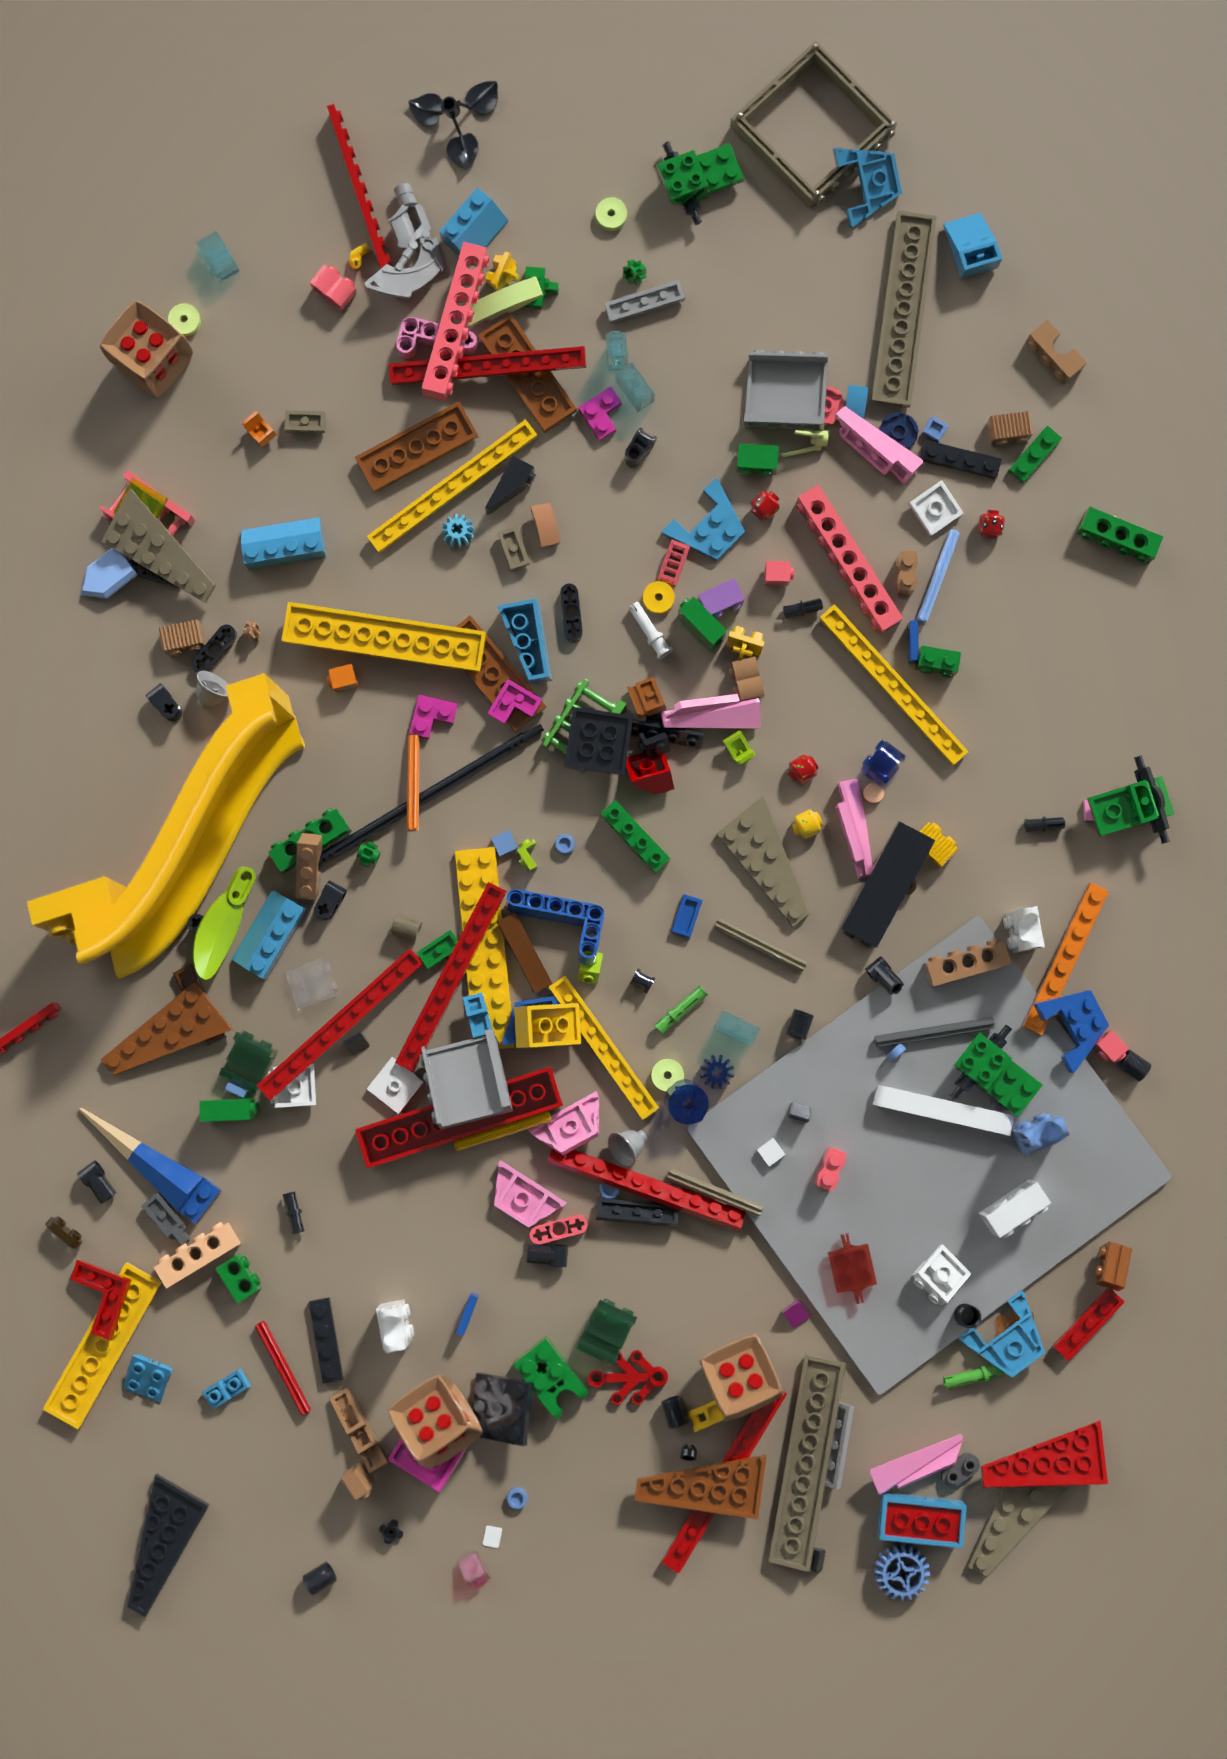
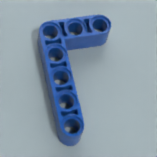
[506,889,604,965]

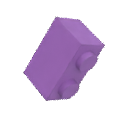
[698,578,745,620]

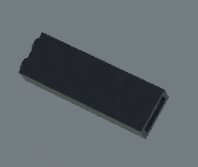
[840,820,935,948]

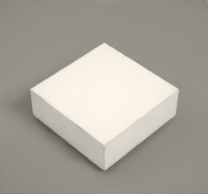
[757,1138,786,1166]

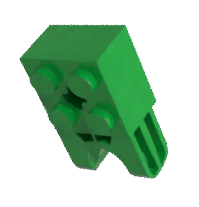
[513,1335,589,1419]

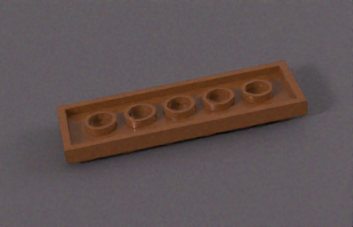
[478,313,577,433]
[355,401,478,493]
[456,616,547,732]

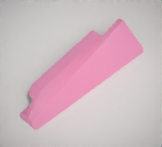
[835,407,923,484]
[660,694,760,729]
[835,779,873,880]
[869,1434,963,1495]

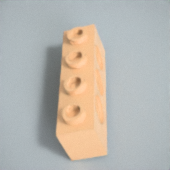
[154,1222,241,1289]

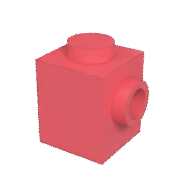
[764,561,794,586]
[1094,1030,1129,1062]

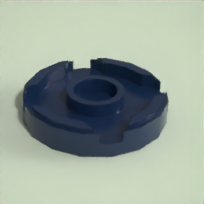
[879,412,919,450]

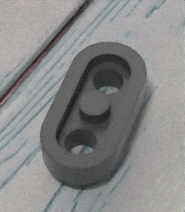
[941,1453,980,1487]

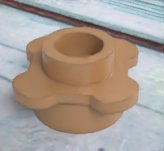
[243,620,261,640]

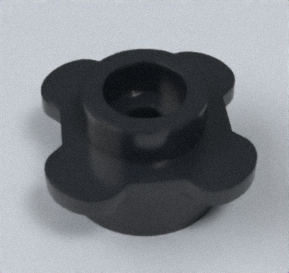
[379,1519,403,1544]

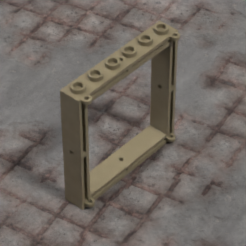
[730,41,897,209]

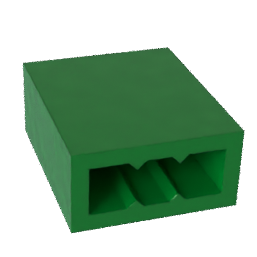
[678,596,727,652]
[199,1098,260,1122]

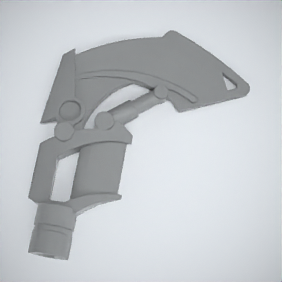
[364,183,445,298]

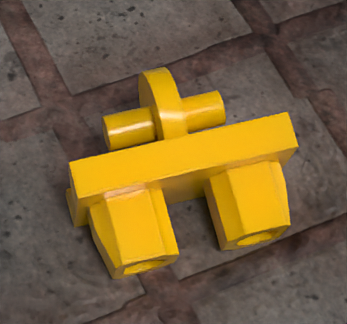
[484,252,520,291]
[726,626,764,660]

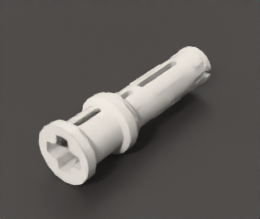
[628,602,673,659]

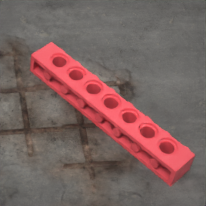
[422,242,490,402]
[796,484,903,635]

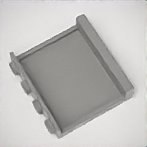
[744,350,828,430]
[420,1029,513,1129]

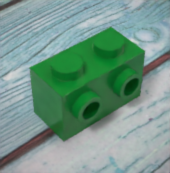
[736,444,779,477]
[915,645,961,677]

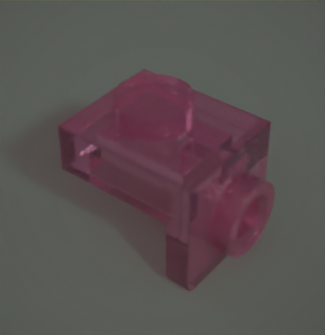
[457,1551,490,1588]

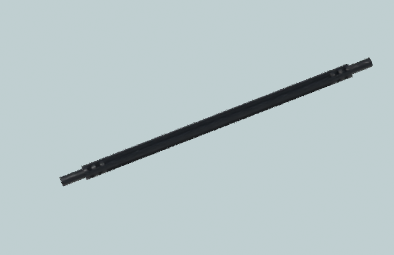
[318,724,544,866]

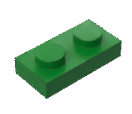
[417,930,458,969]

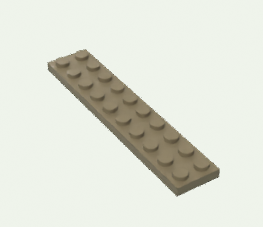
[871,211,937,408]
[768,1354,846,1572]

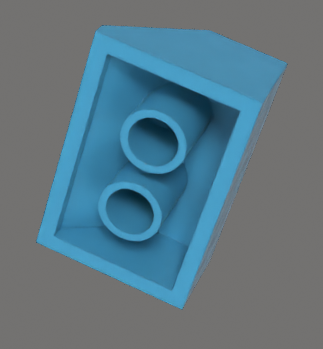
[439,188,508,255]

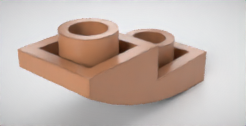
[530,502,561,547]

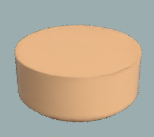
[863,783,884,804]

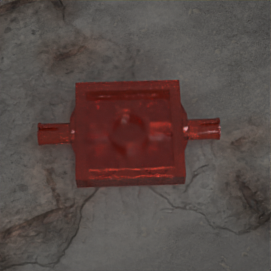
[827,1233,877,1304]

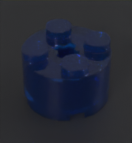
[861,740,906,788]
[664,1079,709,1125]

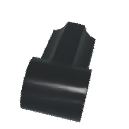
[865,956,904,995]
[77,1160,117,1204]
[527,1244,568,1267]

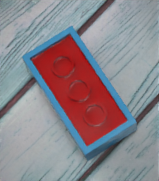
[876,1492,967,1548]

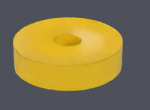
[643,581,675,614]

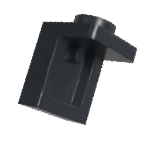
[637,732,670,760]

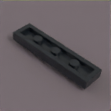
[920,440,1002,480]
[596,1198,679,1227]
[309,1297,344,1383]

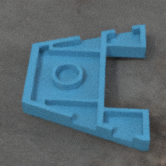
[833,148,902,227]
[662,478,745,561]
[958,1291,1045,1378]

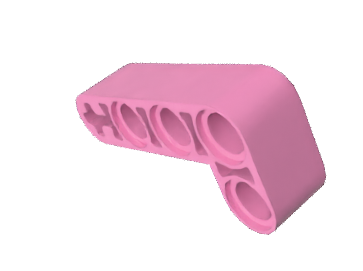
[397,317,478,360]

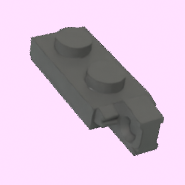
[142,1192,190,1245]

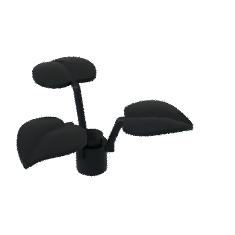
[408,81,498,167]

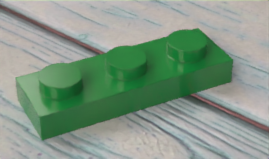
[1008,425,1062,484]

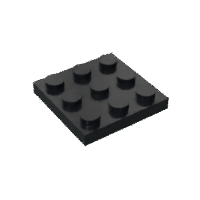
[564,707,633,776]
[472,1372,533,1446]

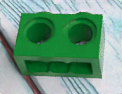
[216,1253,262,1304]

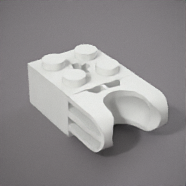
[1003,906,1045,953]
[376,1299,414,1353]

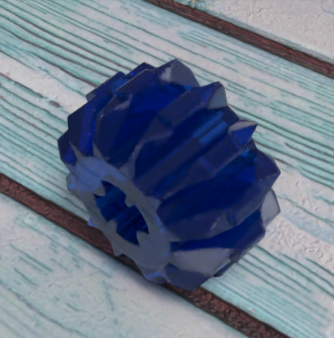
[700,1055,734,1089]

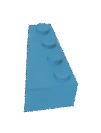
[497,598,552,684]

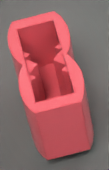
[310,265,356,311]
[815,1146,846,1191]

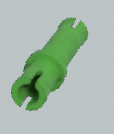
[654,985,708,1035]
[943,1365,1006,1390]

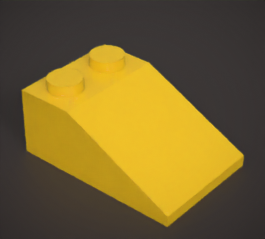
[514,1003,581,1048]

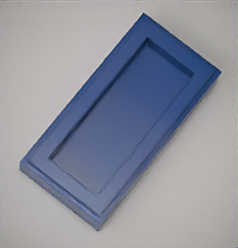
[907,620,919,664]
[671,894,703,938]
[456,1292,479,1336]

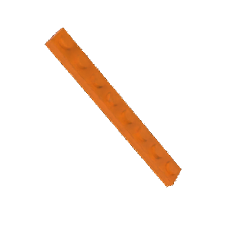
[1022,882,1109,1036]

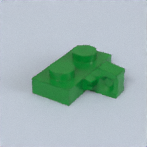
[523,266,559,309]

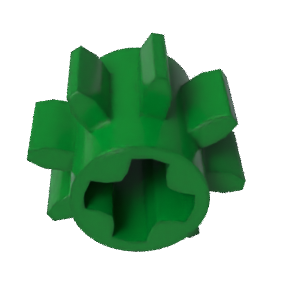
[623,259,647,285]
[356,841,381,867]

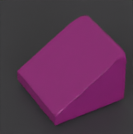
[782,1299,810,1328]

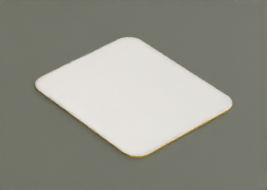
[483,1525,502,1548]

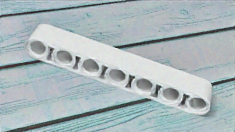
[873,1085,1014,1136]

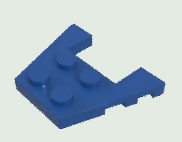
[1033,990,1109,1073]

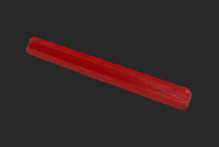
[255,1321,311,1416]

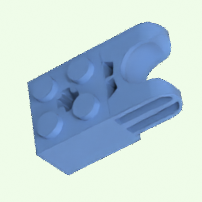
[1011,1113,1070,1155]

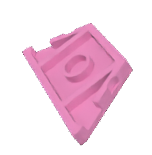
[528,1091,599,1155]
[494,1160,567,1228]

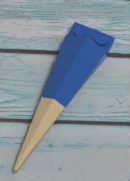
[79,1108,222,1224]

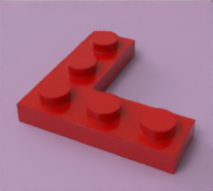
[70,1260,132,1340]

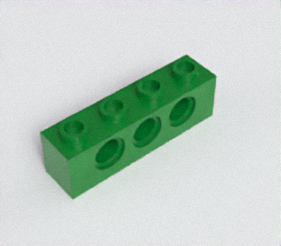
[1076,507,1164,563]
[600,800,671,874]
[268,808,352,874]

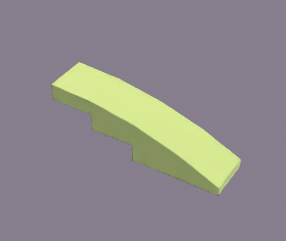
[467,277,543,328]

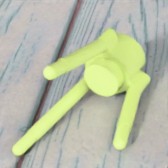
[781,429,828,457]

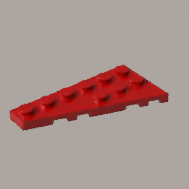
[981,1420,1108,1488]

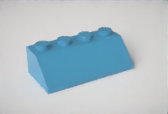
[241,517,326,569]
[231,890,307,980]

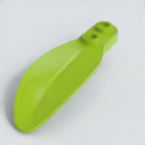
[193,866,256,980]

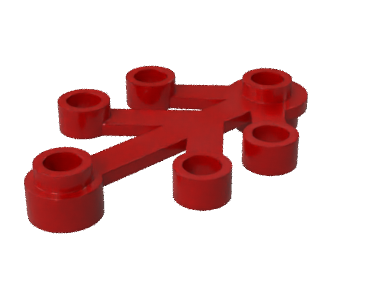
[588,1349,668,1405]

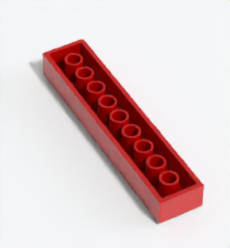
[355,1066,563,1168]

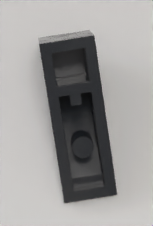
[485,456,536,515]

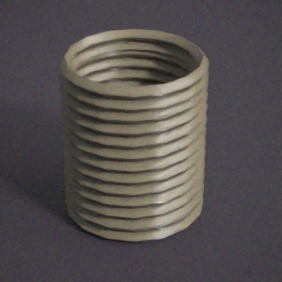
[391,914,422,942]

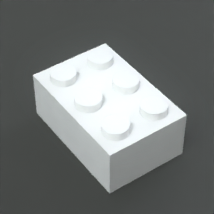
[978,1179,1051,1238]

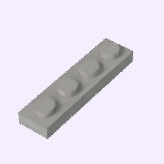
[604,280,685,324]
[825,1402,854,1490]

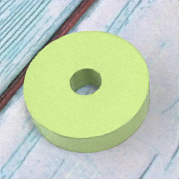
[596,197,627,231]
[168,303,201,337]
[651,1059,684,1091]

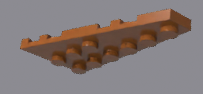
[100,982,234,1075]
[634,1455,767,1519]

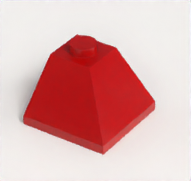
[626,753,675,795]

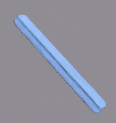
[917,529,960,623]

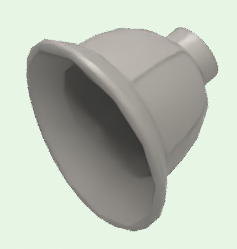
[196,671,229,709]
[608,1130,647,1167]

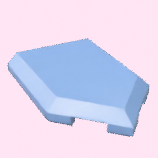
[81,548,138,599]

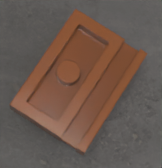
[627,677,666,720]

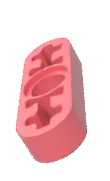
[530,1214,588,1244]

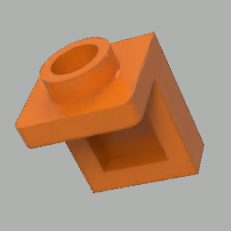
[242,411,277,447]

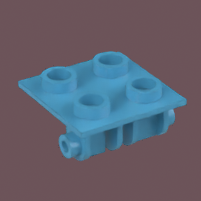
[123,1354,173,1403]

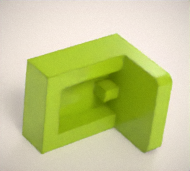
[723,731,756,765]
[517,839,538,872]
[578,951,603,984]

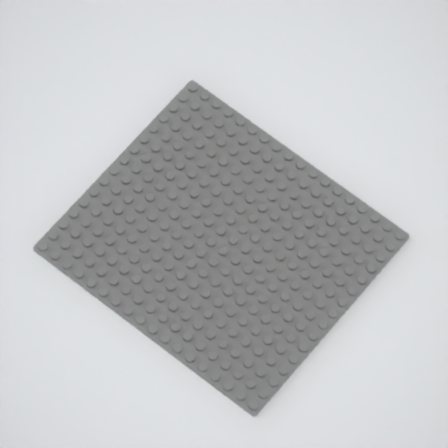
[687,916,1172,1395]

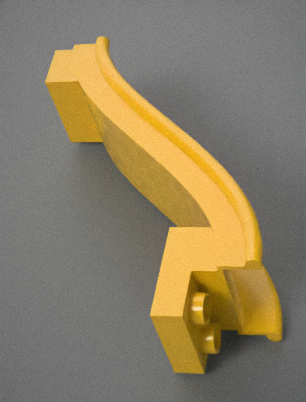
[27,673,305,979]

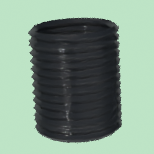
[785,1009,814,1040]
[1117,1049,1152,1082]
[954,1303,981,1328]
[661,1395,690,1428]
[303,1562,337,1595]

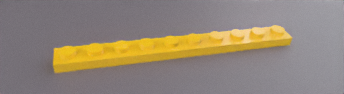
[367,419,538,554]
[819,604,969,766]

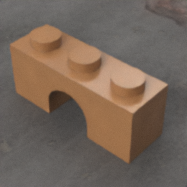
[1026,319,1087,384]
[295,833,322,900]

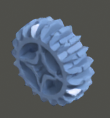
[874,1543,930,1602]

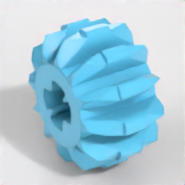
[441,514,475,548]

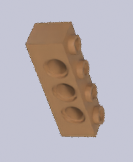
[924,939,1011,987]

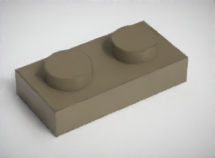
[285,410,326,433]
[498,526,530,571]

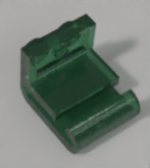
[219,1030,278,1094]
[576,1299,637,1367]

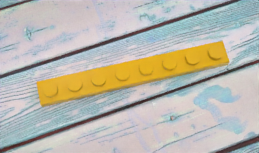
[549,976,659,1120]

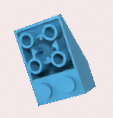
[943,213,1002,279]

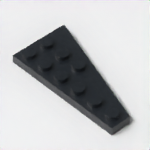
[127,1473,210,1617]

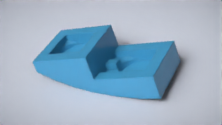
[845,385,869,419]
[463,992,492,1038]

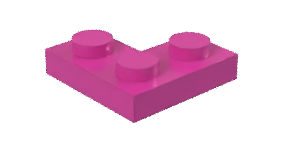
[578,386,622,441]
[487,679,543,725]
[409,695,458,739]

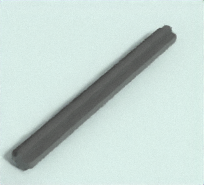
[874,1017,995,1047]

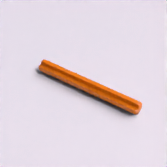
[407,735,420,832]

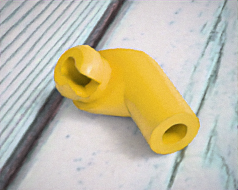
[349,243,371,270]

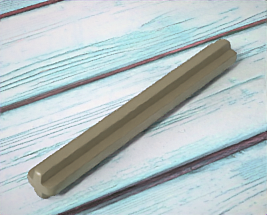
[714,919,807,972]
[667,1169,763,1216]

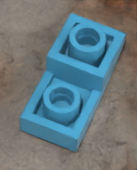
[202,1368,251,1410]

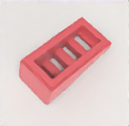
[657,540,690,586]

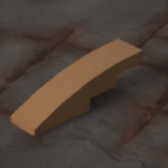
[329,1388,389,1474]

